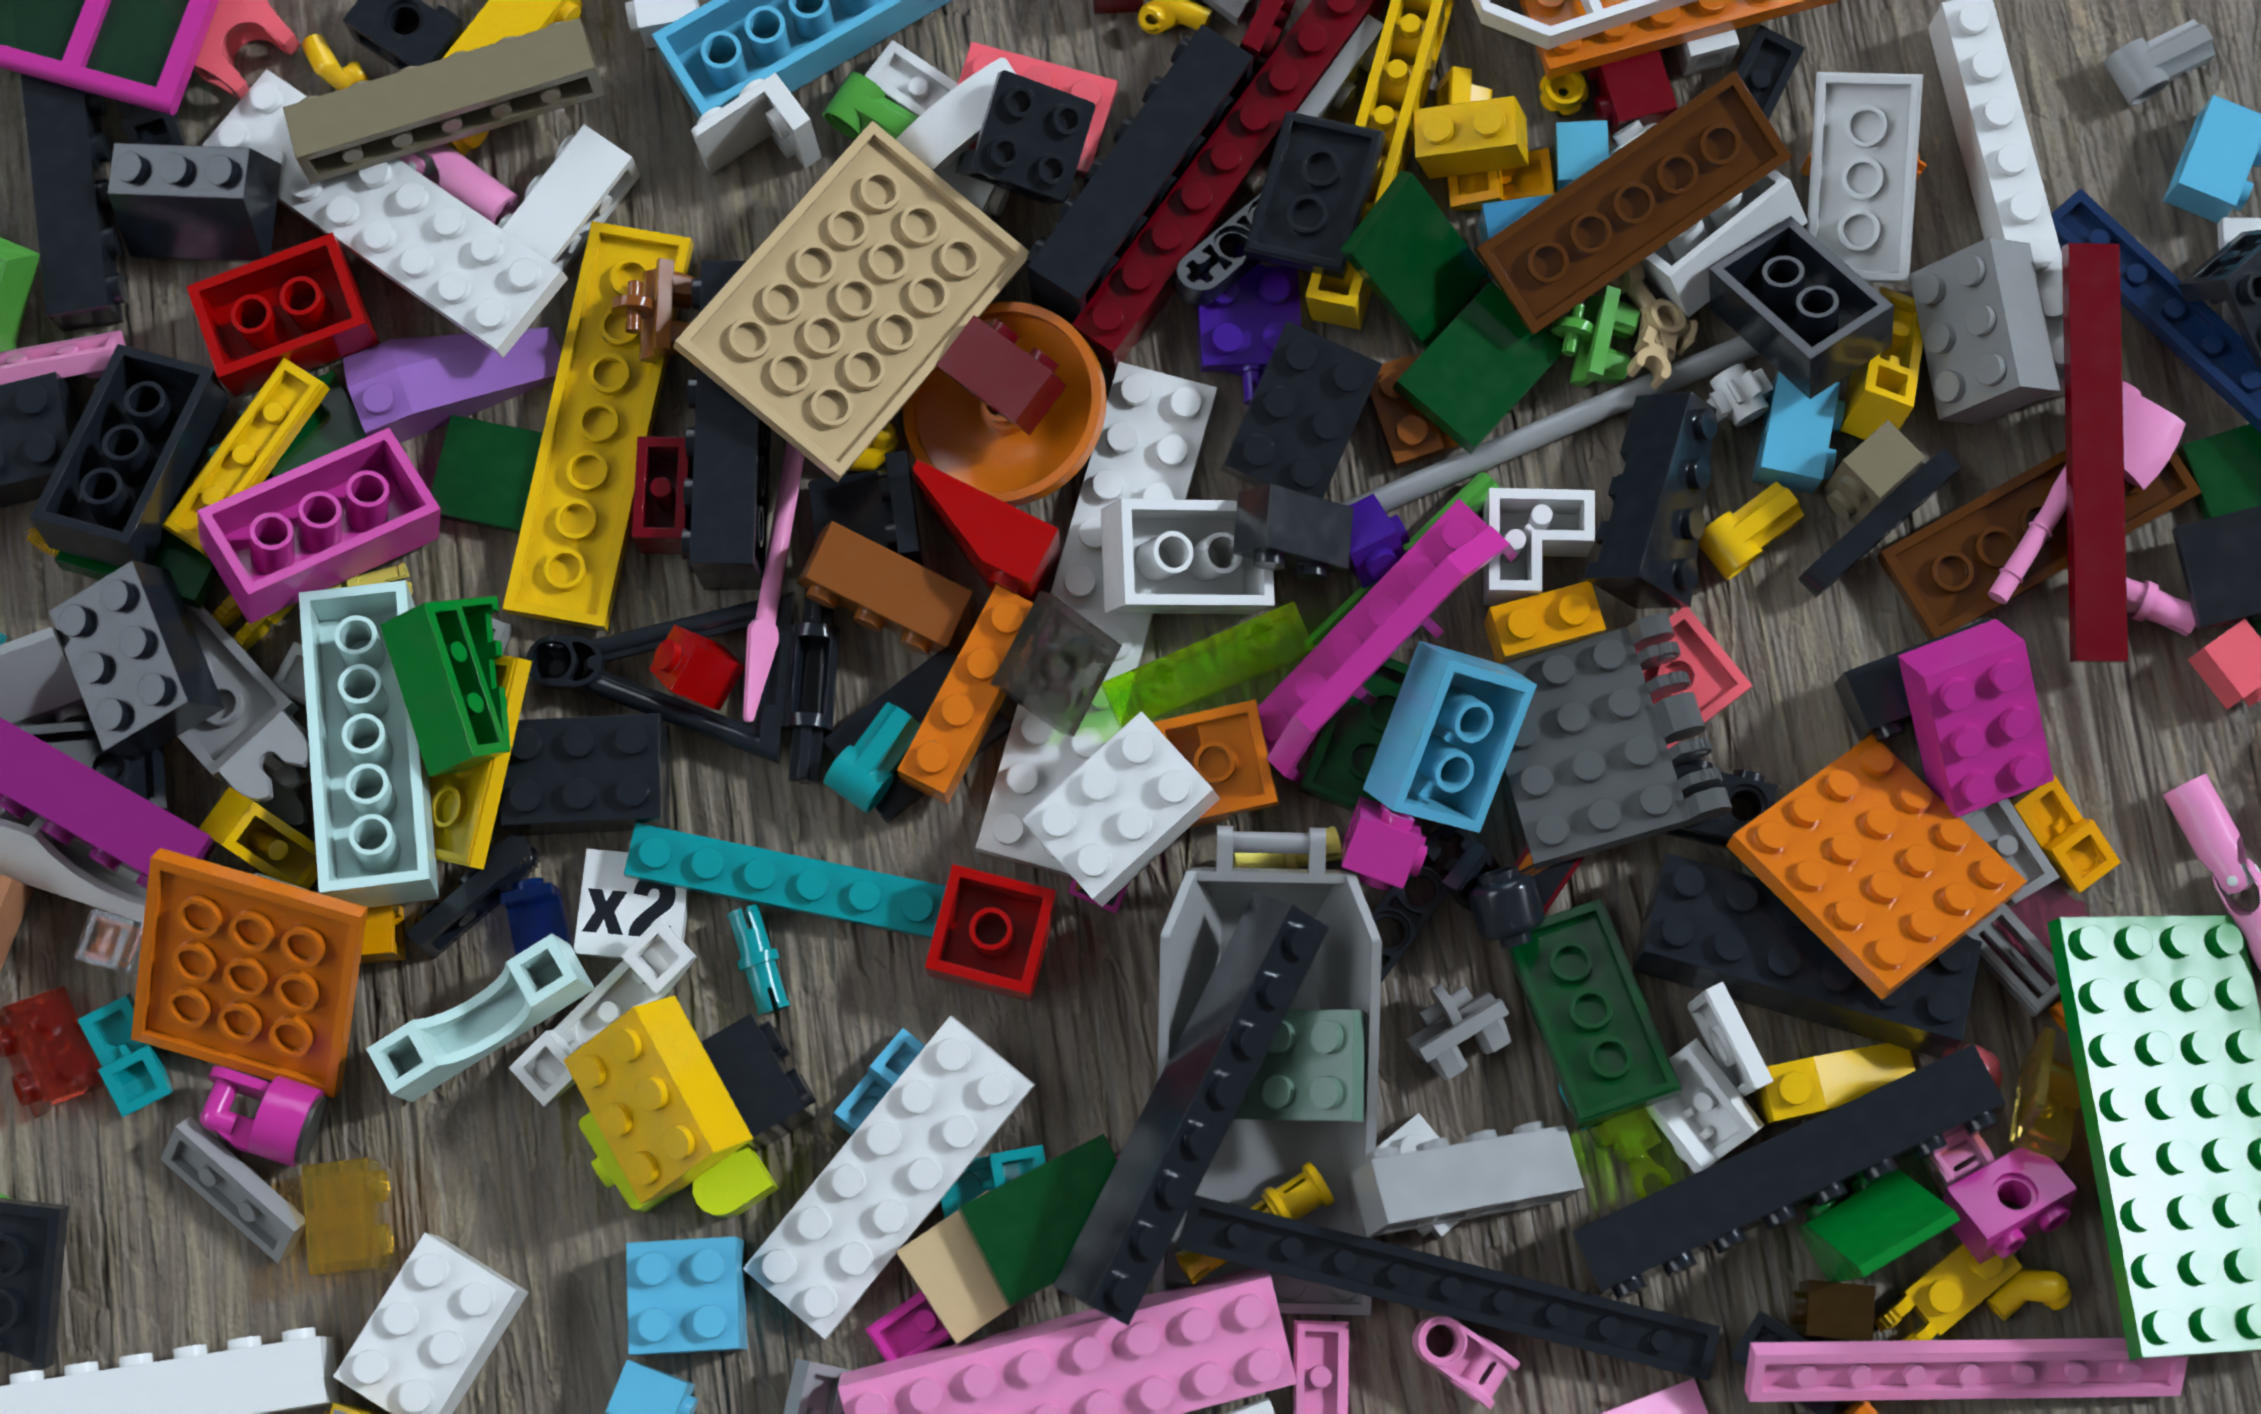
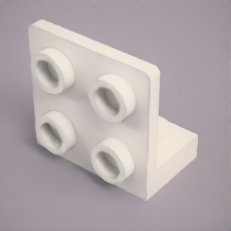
[691,72,822,174]

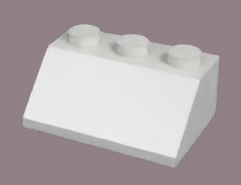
[1641,170,1808,317]

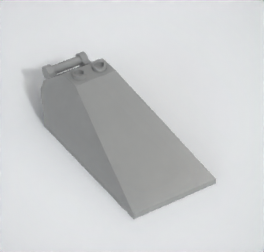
[1153,826,1382,1315]

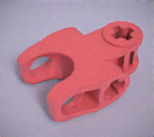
[158,0,301,101]

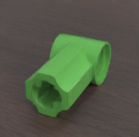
[822,72,918,140]

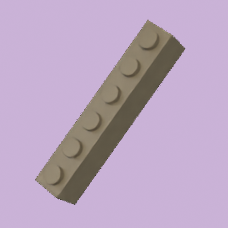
[283,18,605,184]

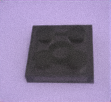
[991,591,1122,737]

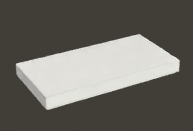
[1807,72,1923,284]

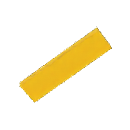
[162,358,330,557]

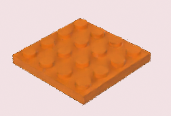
[1726,734,2027,1000]
[131,848,368,1098]

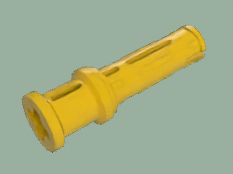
[1174,1161,1335,1285]

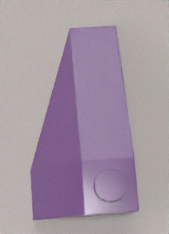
[343,327,561,443]

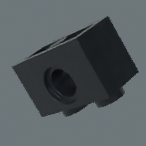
[343,0,463,70]

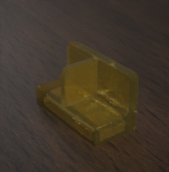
[2009,1026,2081,1162]

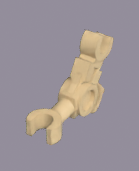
[1607,261,1698,390]

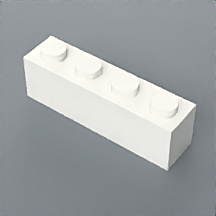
[497,124,640,274]

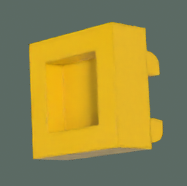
[1435,66,1492,106]

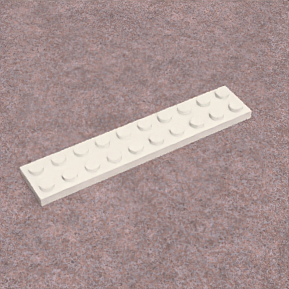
[975,362,1217,878]

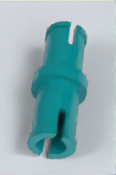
[726,904,791,1016]

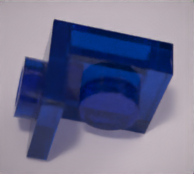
[499,877,572,955]

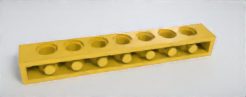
[1305,0,1454,330]

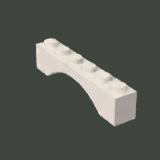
[0,809,305,923]

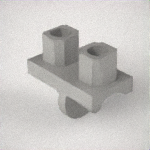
[1406,983,1511,1080]

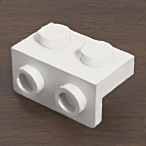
[1642,1038,1764,1174]

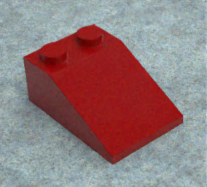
[912,460,1062,604]

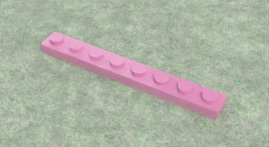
[1744,1338,2188,1402]

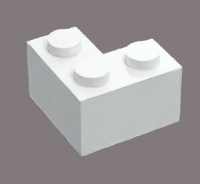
[1483,488,1595,606]

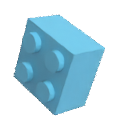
[626,1236,747,1356]

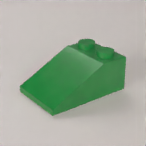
[1795,1169,1960,1282]

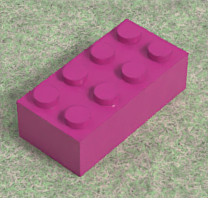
[197,428,441,624]

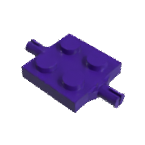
[1194,242,1302,405]

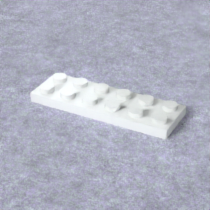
[743,1016,1035,1339]

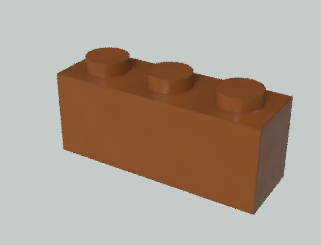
[796,521,973,655]

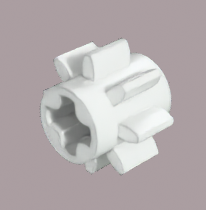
[1706,363,1774,427]

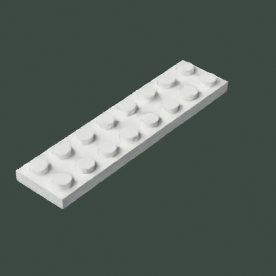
[203,69,568,358]

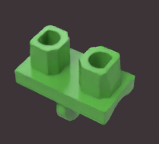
[1551,285,1641,388]

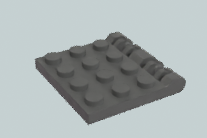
[1500,613,1732,870]

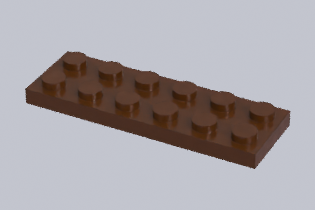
[1474,70,1792,335]
[1877,449,2202,640]

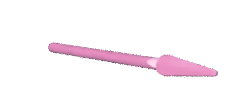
[743,441,805,722]

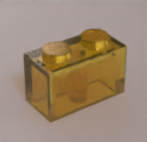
[302,1158,394,1277]

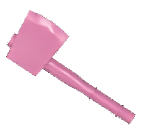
[1988,381,2186,604]

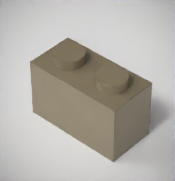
[1822,420,1925,525]

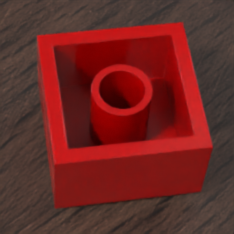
[924,864,1059,1002]

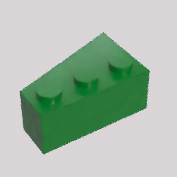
[380,596,511,777]

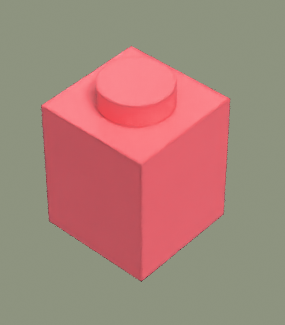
[2187,619,2261,710]

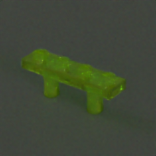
[1101,601,1315,730]

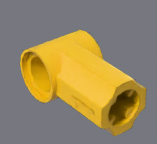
[1699,481,1804,581]

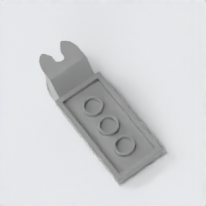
[177,605,311,828]

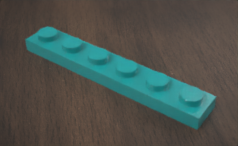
[624,822,946,939]

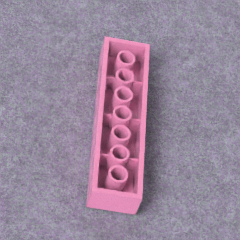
[838,1268,1297,1414]

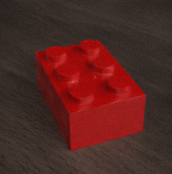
[186,232,380,397]

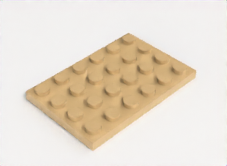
[673,120,1030,483]

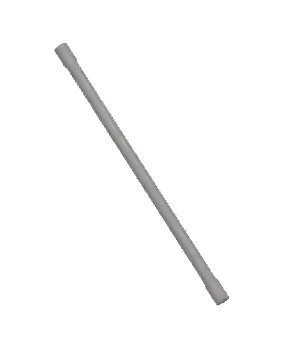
[1340,335,1760,512]

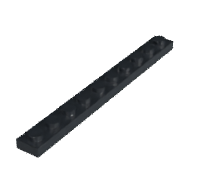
[1176,1195,1721,1381]

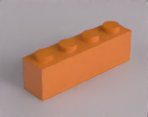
[897,585,1045,805]

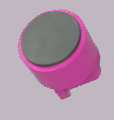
[200,1066,327,1168]

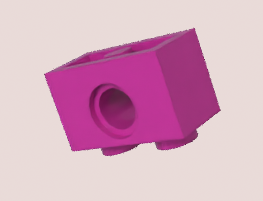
[1943,1138,2077,1264]

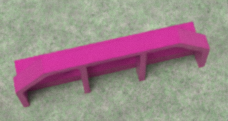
[1258,498,1518,783]

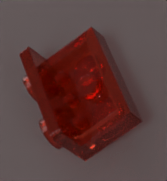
[0,986,104,1118]

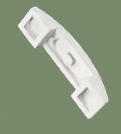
[896,58,1016,175]
[509,918,697,1107]

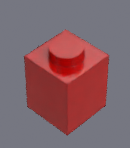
[649,624,745,711]

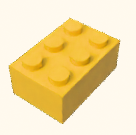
[563,995,753,1204]

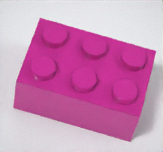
[1898,619,2054,818]

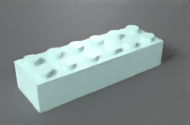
[298,580,439,908]

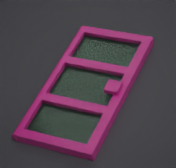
[0,0,219,115]

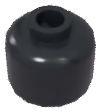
[1469,865,1545,948]

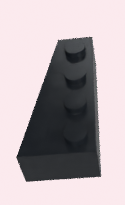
[1583,391,1718,609]

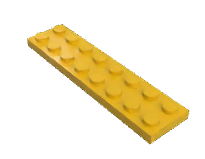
[502,221,694,632]

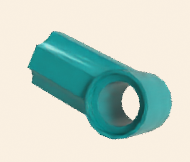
[823,702,921,814]

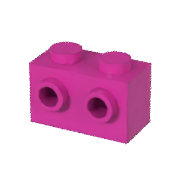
[1341,796,1428,890]

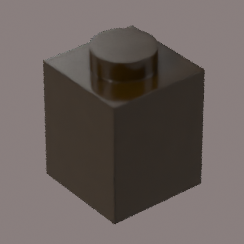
[1788,1279,1876,1341]

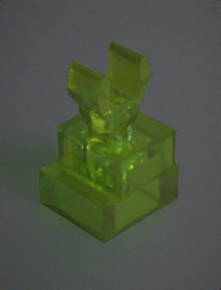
[1587,1108,1672,1199]

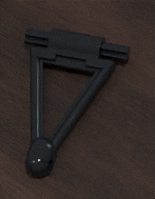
[526,588,841,785]

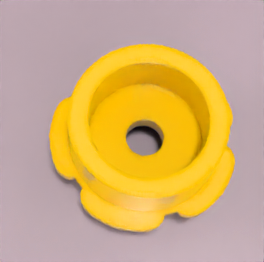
[1539,72,1589,115]

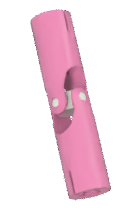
[398,144,519,225]
[2163,774,2261,972]

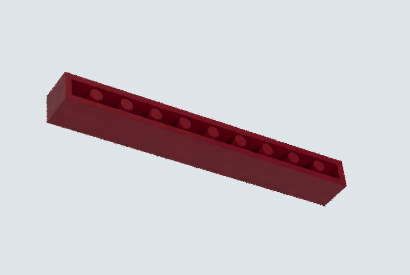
[1072,0,1389,372]

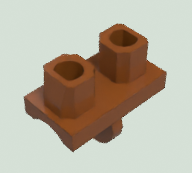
[611,258,695,363]

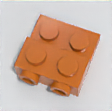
[1152,699,1279,829]

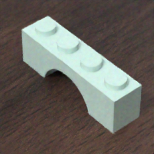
[366,934,595,1102]

